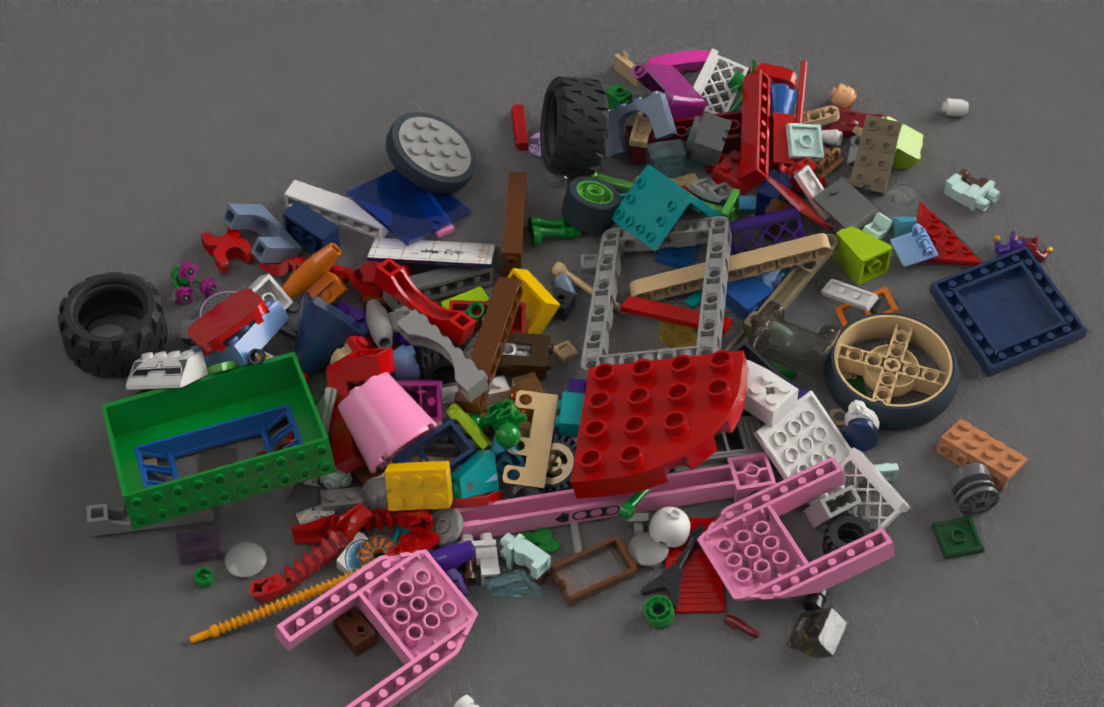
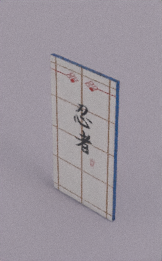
[367,238,496,268]

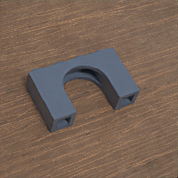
[606,91,678,158]
[221,204,302,263]

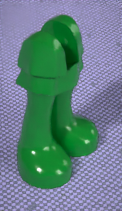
[528,216,582,247]

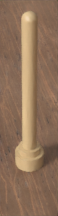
[551,261,626,315]

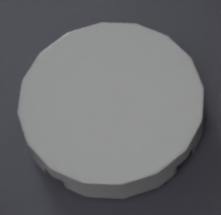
[430,508,463,547]

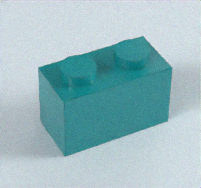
[556,392,585,437]

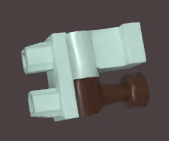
[944,169,1000,212]
[500,532,551,586]

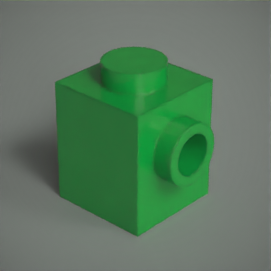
[605,83,632,110]

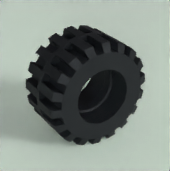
[415,340,458,385]
[822,513,874,554]

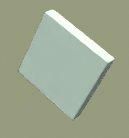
[786,123,824,160]

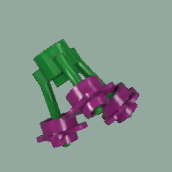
[170,261,217,305]

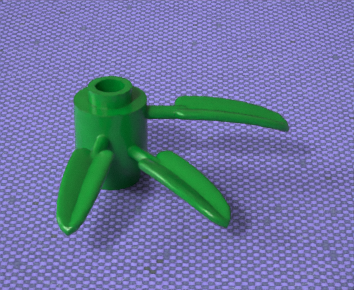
[729,59,757,112]

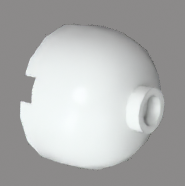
[648,507,691,547]

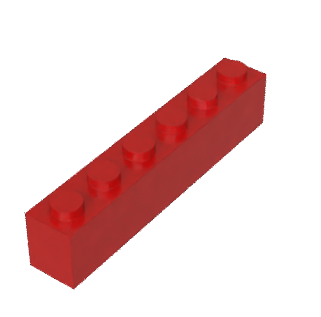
[326,359,366,474]

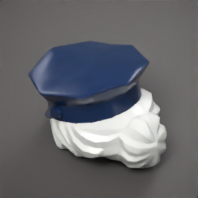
[842,400,880,452]

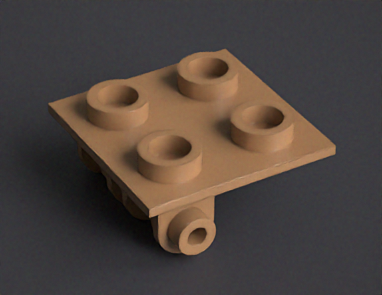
[806,146,845,178]

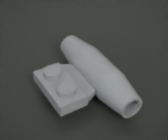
[366,299,412,348]

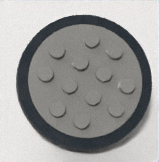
[385,112,477,193]

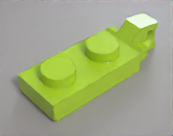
[446,403,492,450]

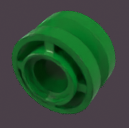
[644,595,675,629]

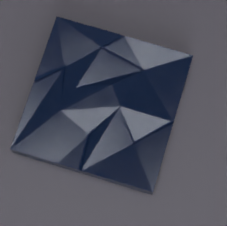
[929,246,1087,377]

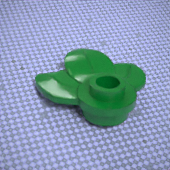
[522,528,561,552]

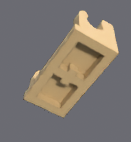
[614,51,641,87]

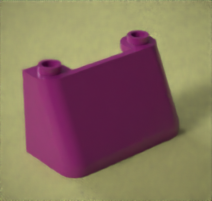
[629,63,706,119]

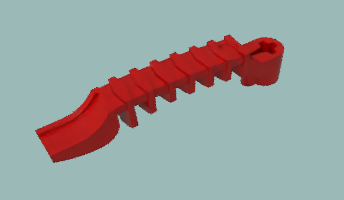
[249,502,374,605]

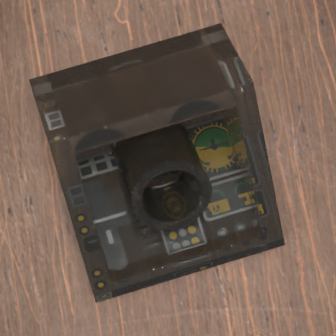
[787,607,847,658]

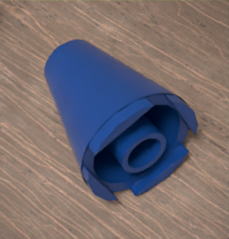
[770,84,797,116]

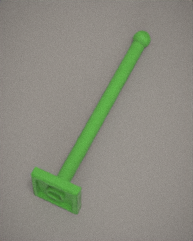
[585,171,740,222]

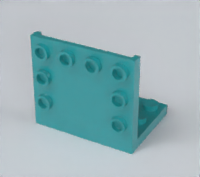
[611,164,722,252]

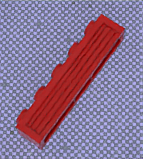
[510,104,528,151]

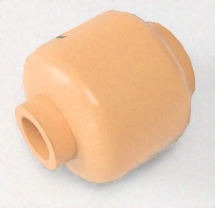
[829,84,857,109]

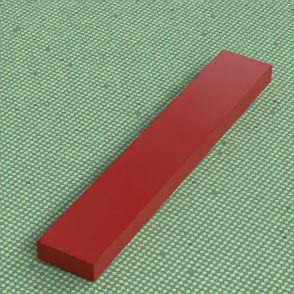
[620,296,733,335]

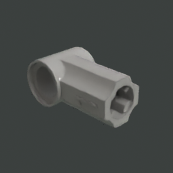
[846,135,861,171]

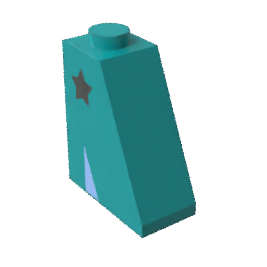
[451,450,499,499]

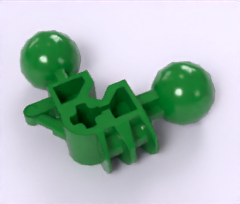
[466,399,528,449]

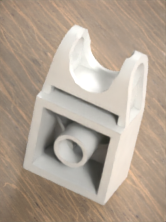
[744,360,799,427]

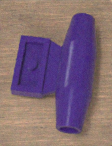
[429,540,477,596]

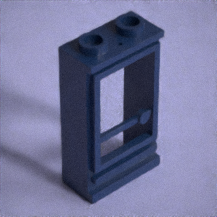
[392,419,475,472]

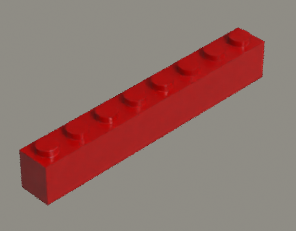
[739,68,771,189]

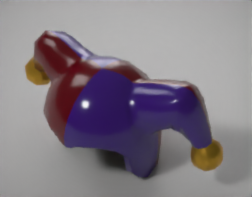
[992,230,1053,263]

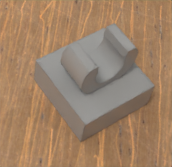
[627,513,649,535]

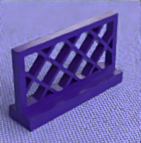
[729,207,805,255]

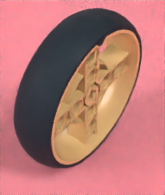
[823,313,959,430]

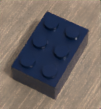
[283,201,340,255]

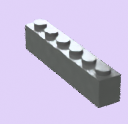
[383,263,494,311]

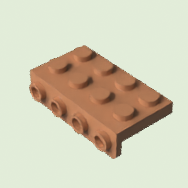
[936,419,1028,491]

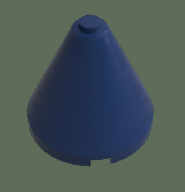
[294,292,370,376]

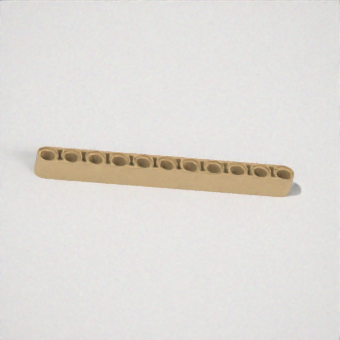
[629,233,832,301]

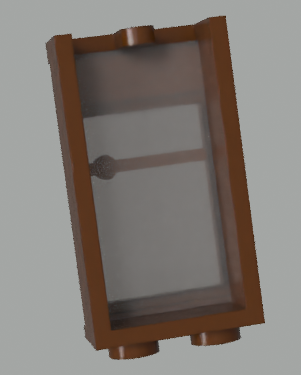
[550,535,637,607]

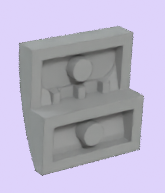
[688,176,733,202]

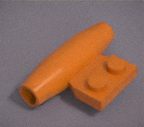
[282,243,348,304]

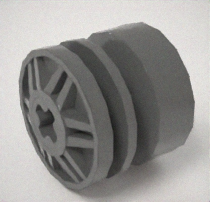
[948,463,1000,516]

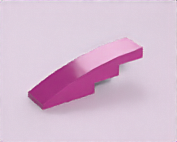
[647,50,719,75]

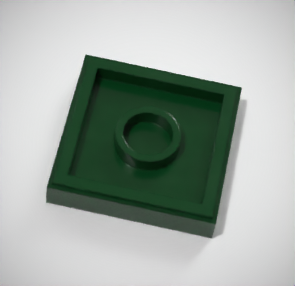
[931,516,985,560]

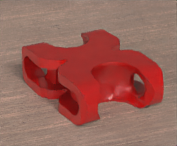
[200,224,255,274]

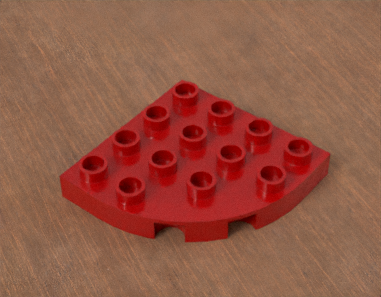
[571,350,748,499]

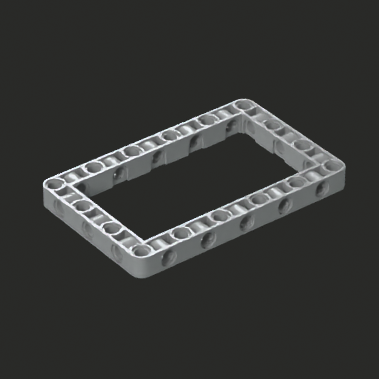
[581,216,732,381]

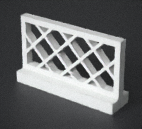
[693,49,749,114]
[840,447,911,531]

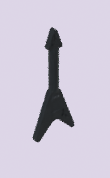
[641,525,704,609]

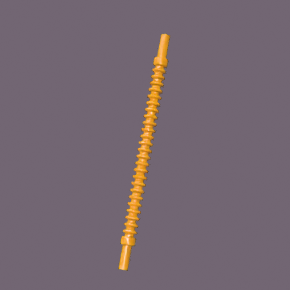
[189,564,367,644]

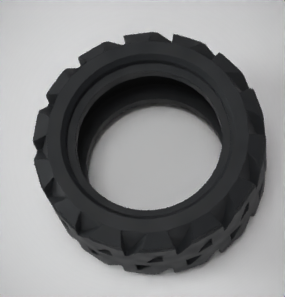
[540,76,609,176]
[57,272,168,378]

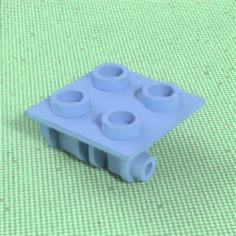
[890,224,939,267]

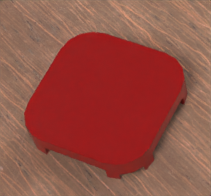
[187,288,270,356]

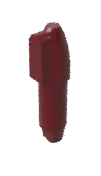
[723,615,760,638]

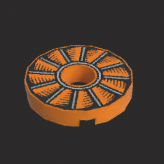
[358,536,397,566]

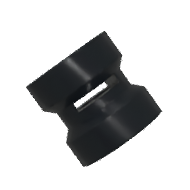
[802,590,829,615]

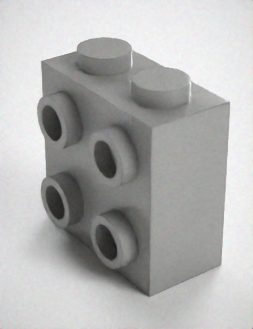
[804,484,862,528]

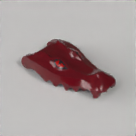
[822,107,887,138]

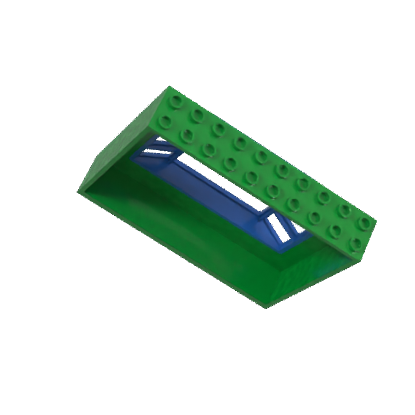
[101,352,336,530]

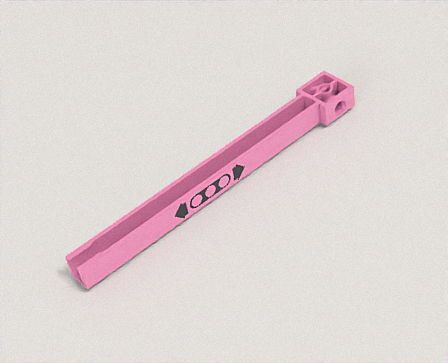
[454,452,776,542]

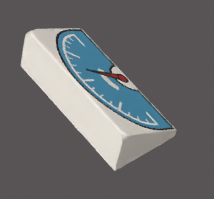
[336,532,368,574]

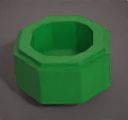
[193,567,215,589]

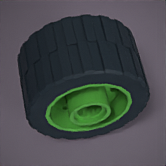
[561,177,621,233]

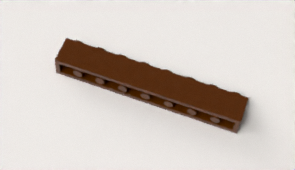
[454,277,524,415]

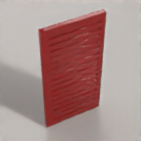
[766,176,833,231]
[665,518,726,614]

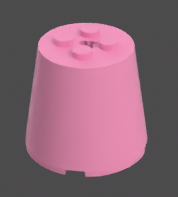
[338,372,438,473]

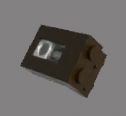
[495,333,554,389]

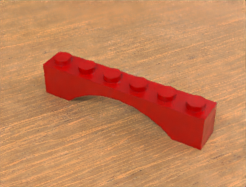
[373,258,476,346]

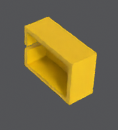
[507,268,560,334]
[384,461,453,511]

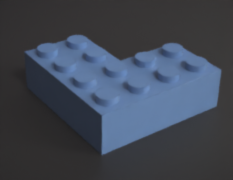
[189,299,290,367]

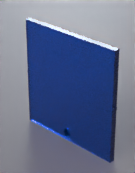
[346,169,472,246]

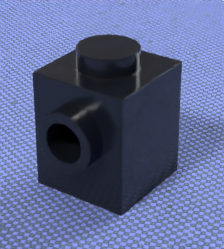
[553,287,575,321]

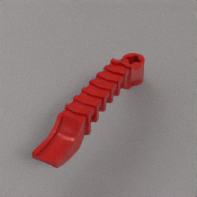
[259,256,383,301]
[291,506,433,544]

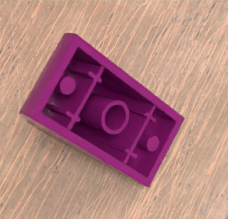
[363,379,443,422]

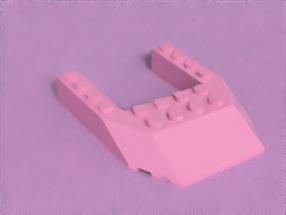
[697,457,895,601]
[275,549,478,707]

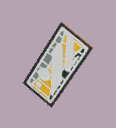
[294,504,337,524]

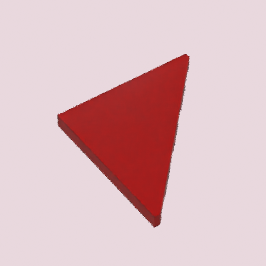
[916,202,982,267]

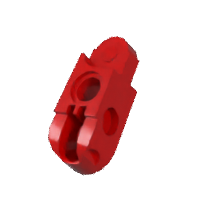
[747,63,798,91]

